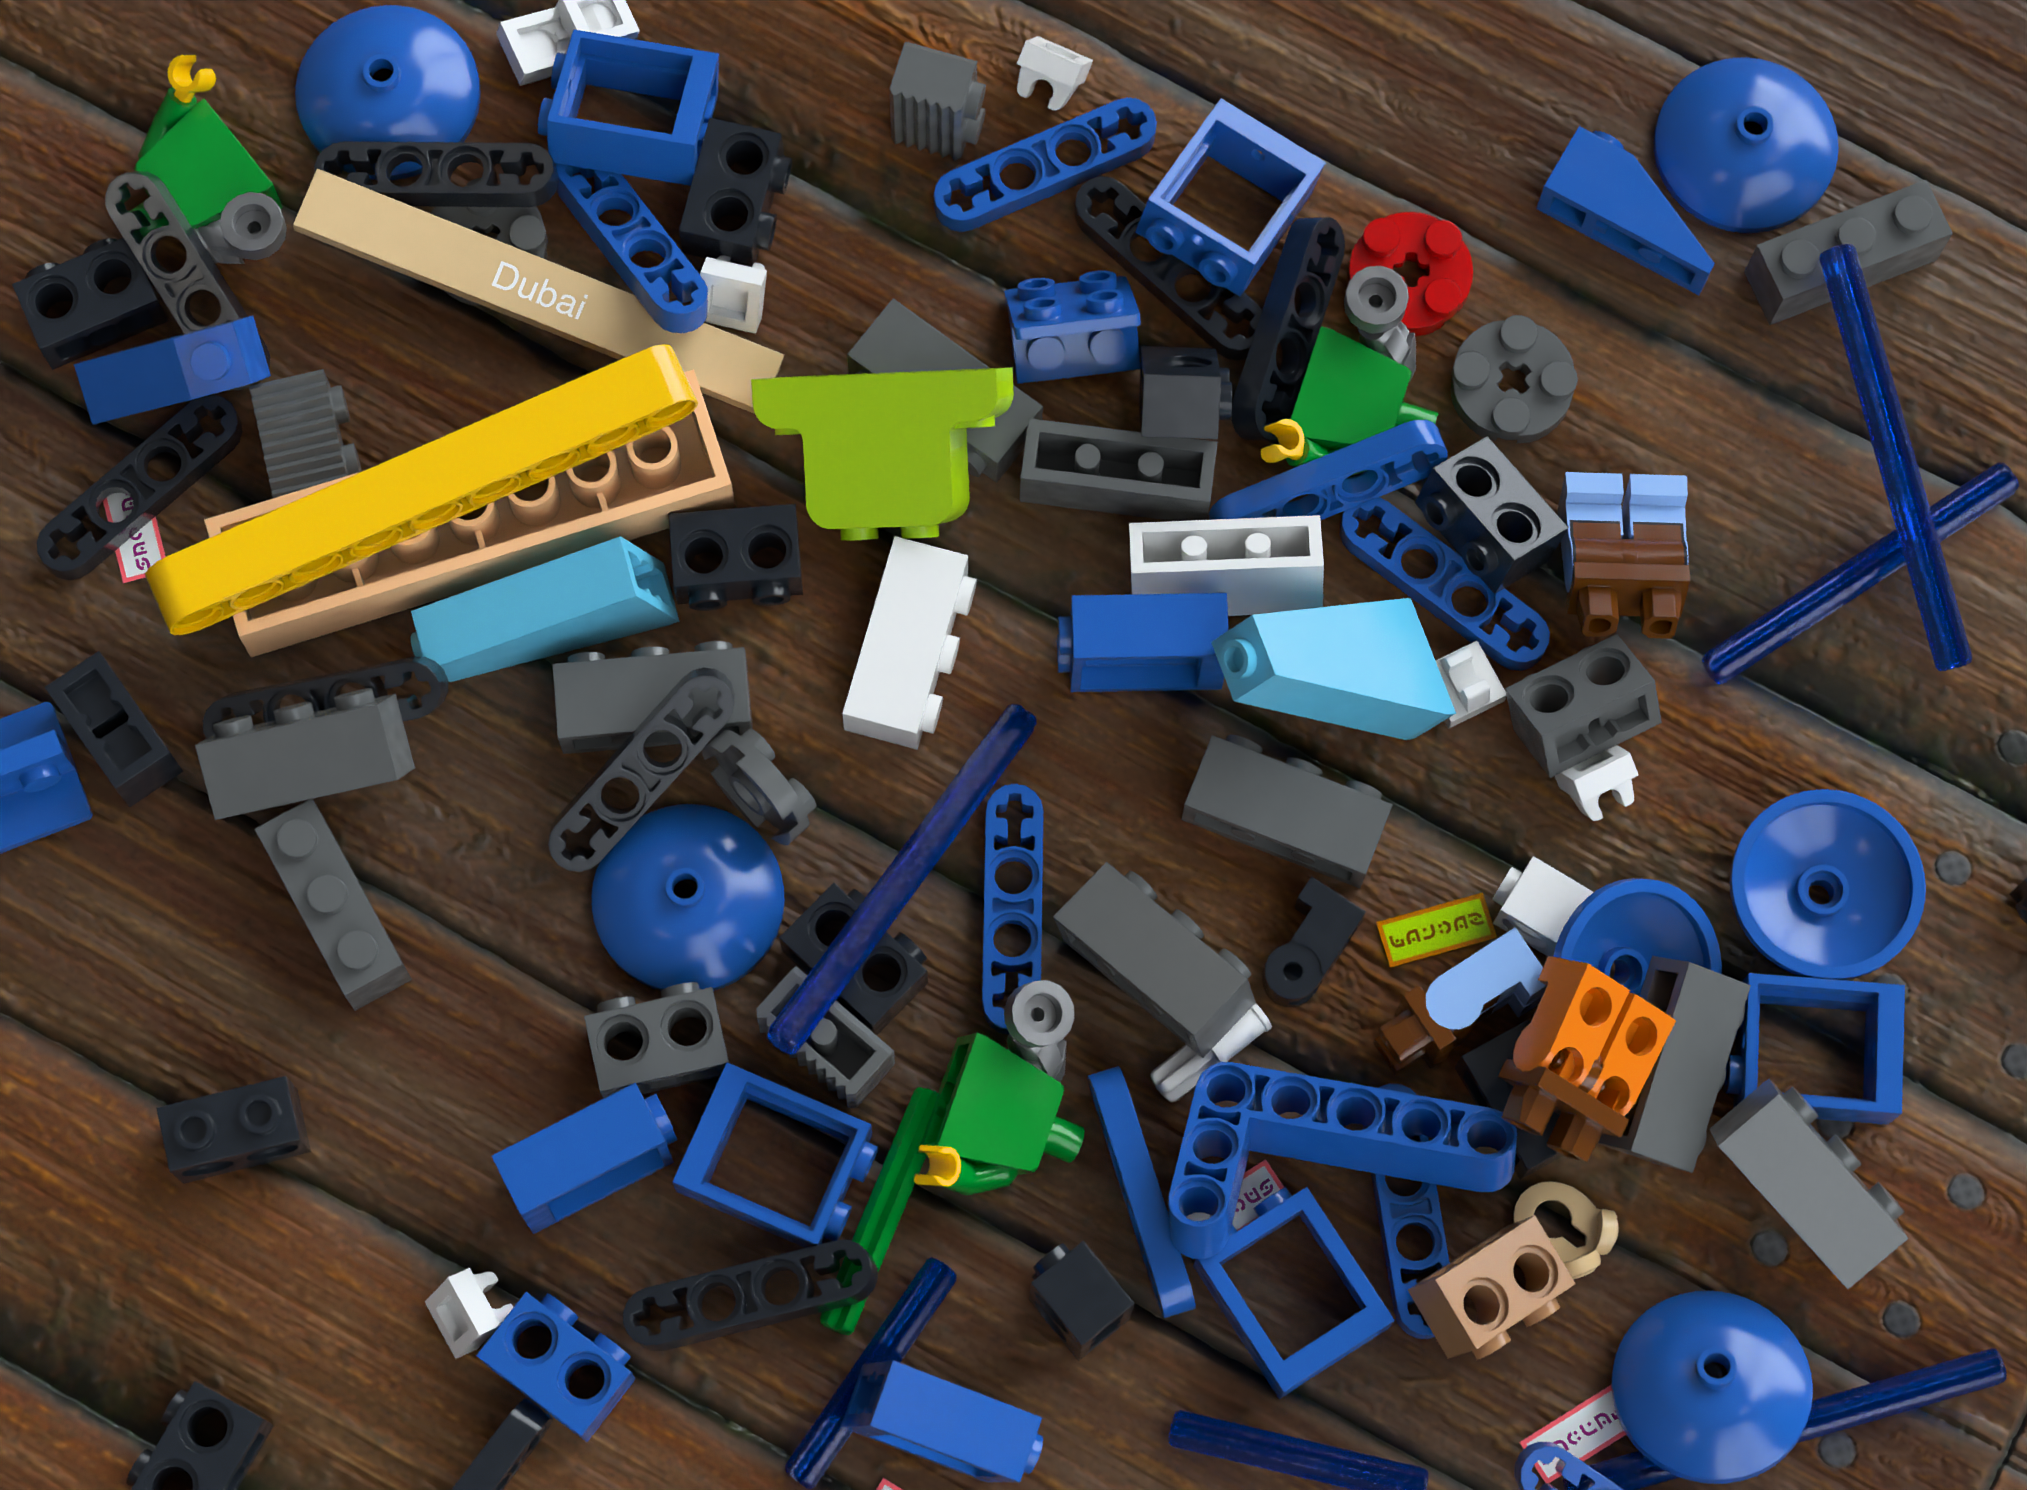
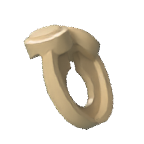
[1513,1181,1619,1280]

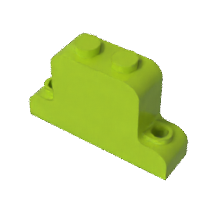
[751,367,1014,540]

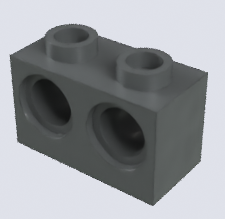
[1505,634,1662,778]
[584,982,729,1099]

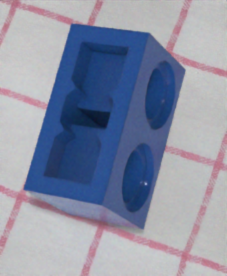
[476,1292,635,1443]

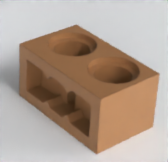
[1408,1215,1576,1360]

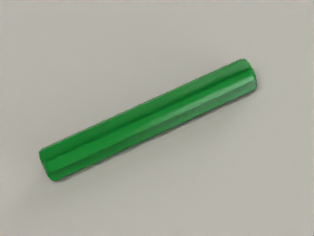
[820,1087,938,1335]

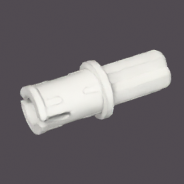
[1150,1003,1272,1102]

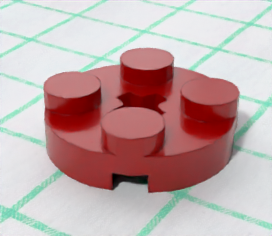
[1347,212,1473,336]

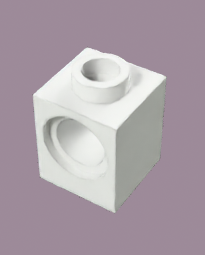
[1492,856,1594,957]

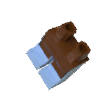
[1558,472,1690,639]
[1373,927,1547,1075]

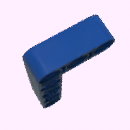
[1169,1062,1517,1259]

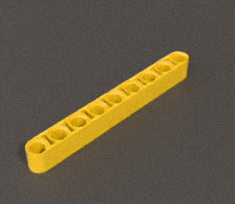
[145,344,698,635]

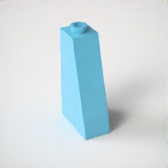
[411,536,679,682]
[1211,598,1456,740]

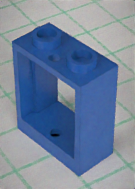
[538,29,719,186]
[1135,98,1326,297]
[1057,593,1229,692]
[1724,973,1905,1124]
[673,1063,878,1248]
[492,1082,678,1234]
[1193,1187,1395,1399]
[841,1361,1043,1482]

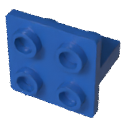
[1004,271,1141,384]
[0,702,93,854]

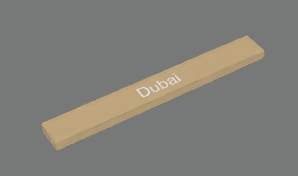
[293,169,784,414]

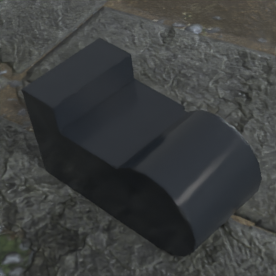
[1262,876,1366,1007]

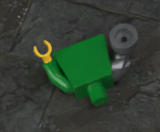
[129,55,287,264]
[1261,266,1438,477]
[914,980,1085,1196]

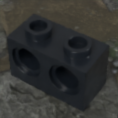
[679,118,792,267]
[12,238,168,370]
[1414,436,1568,594]
[669,504,803,611]
[45,651,183,807]
[779,883,928,1035]
[156,1076,311,1184]
[1029,1241,1134,1361]
[126,1381,274,1490]

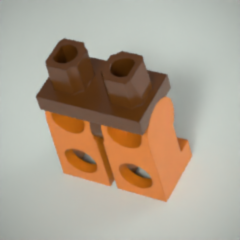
[1498,956,1676,1163]

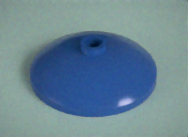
[295,5,481,180]
[1653,58,1839,233]
[1730,789,1926,980]
[592,804,785,991]
[1553,878,1722,996]
[1611,1291,1813,1484]

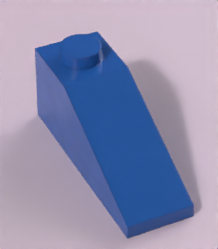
[1536,126,1715,296]
[74,315,271,425]

